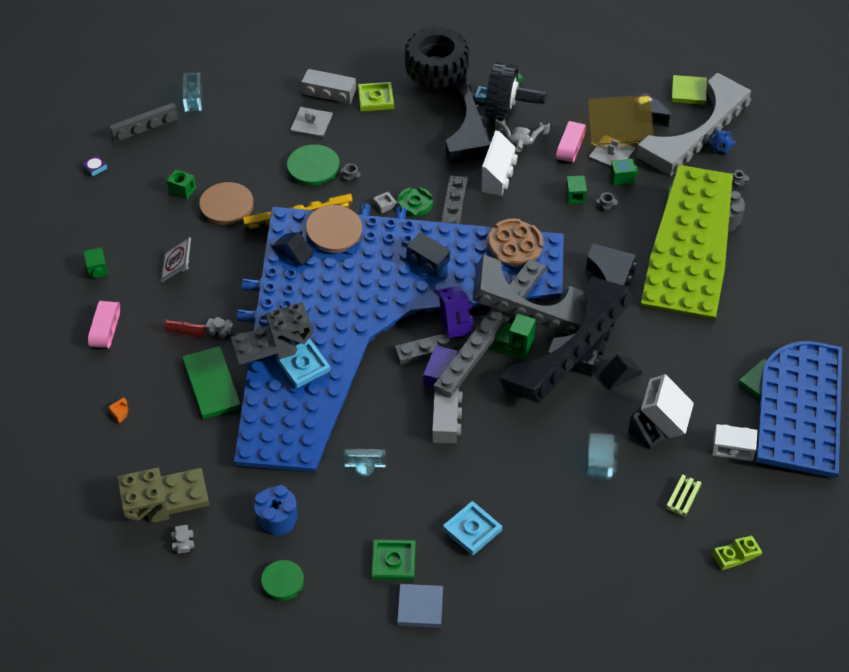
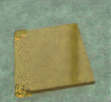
[588,95,654,146]

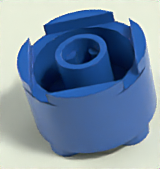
[254,485,298,536]

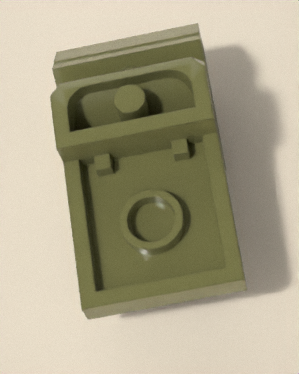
[117,467,210,523]

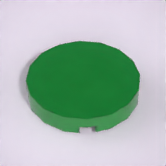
[397,187,433,217]
[261,560,304,601]

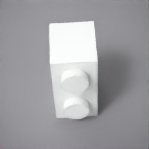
[712,424,757,461]

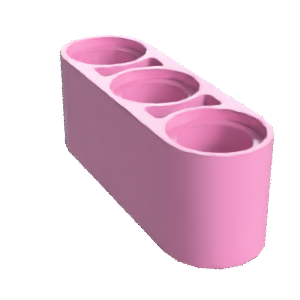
[556,121,586,163]
[88,301,120,349]

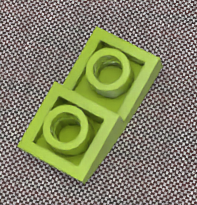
[712,536,762,570]

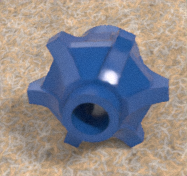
[708,130,736,155]

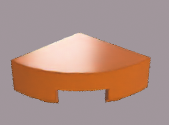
[107,397,128,423]

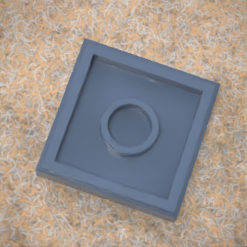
[397,584,443,628]

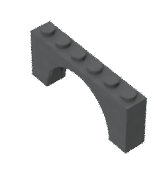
[472,255,586,335]

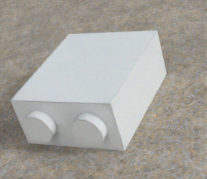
[641,374,694,438]

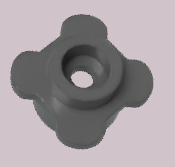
[341,164,361,181]
[730,170,749,187]
[596,192,618,210]

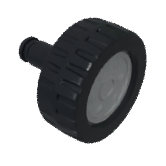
[485,62,547,121]

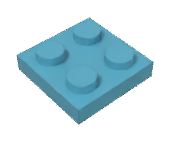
[276,339,331,388]
[443,501,502,556]

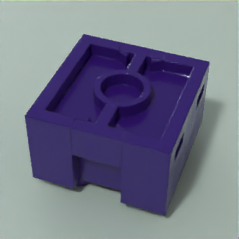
[438,286,474,338]

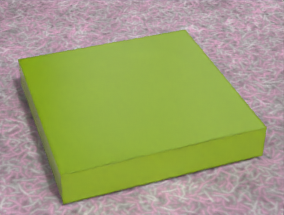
[672,75,707,105]
[358,82,394,111]

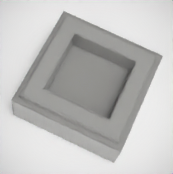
[373,192,397,213]

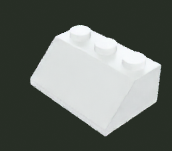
[481,131,518,196]

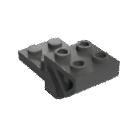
[231,302,314,365]

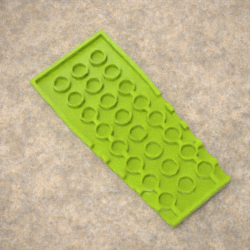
[640,165,733,320]

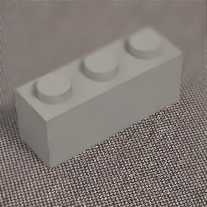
[302,69,356,104]
[433,388,462,443]

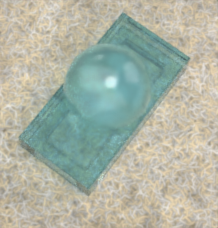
[344,449,386,476]

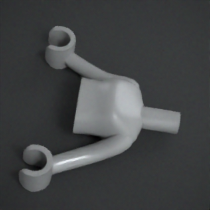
[495,119,550,152]

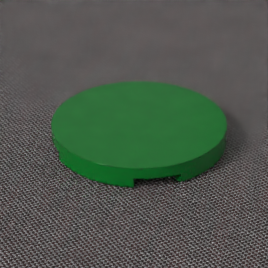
[287,145,340,186]

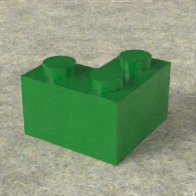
[490,314,536,360]

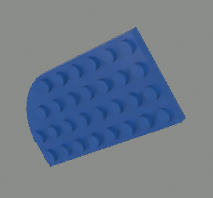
[756,341,842,478]

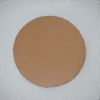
[199,182,254,225]
[306,205,362,253]
[488,218,543,267]

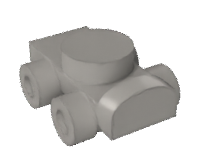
[205,317,235,339]
[171,525,194,554]

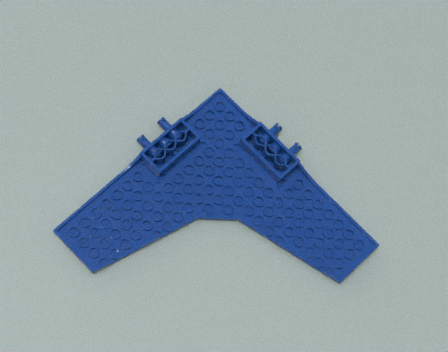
[234,203,564,473]

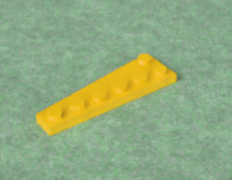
[243,194,353,229]

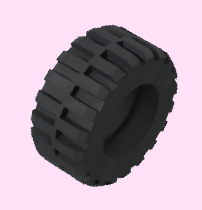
[405,27,469,89]

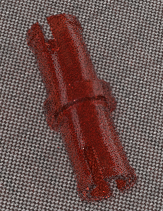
[165,319,205,337]

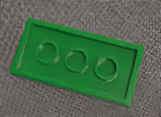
[183,346,241,419]

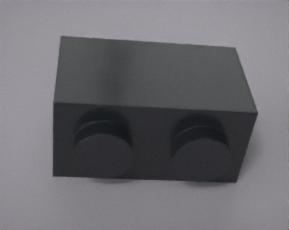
[406,232,451,276]

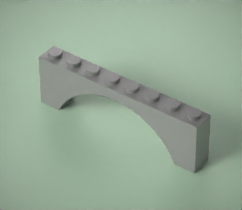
[637,73,751,176]

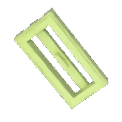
[666,475,701,517]

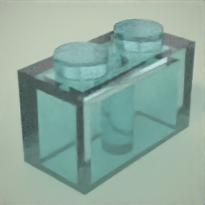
[183,72,203,111]
[587,433,618,480]

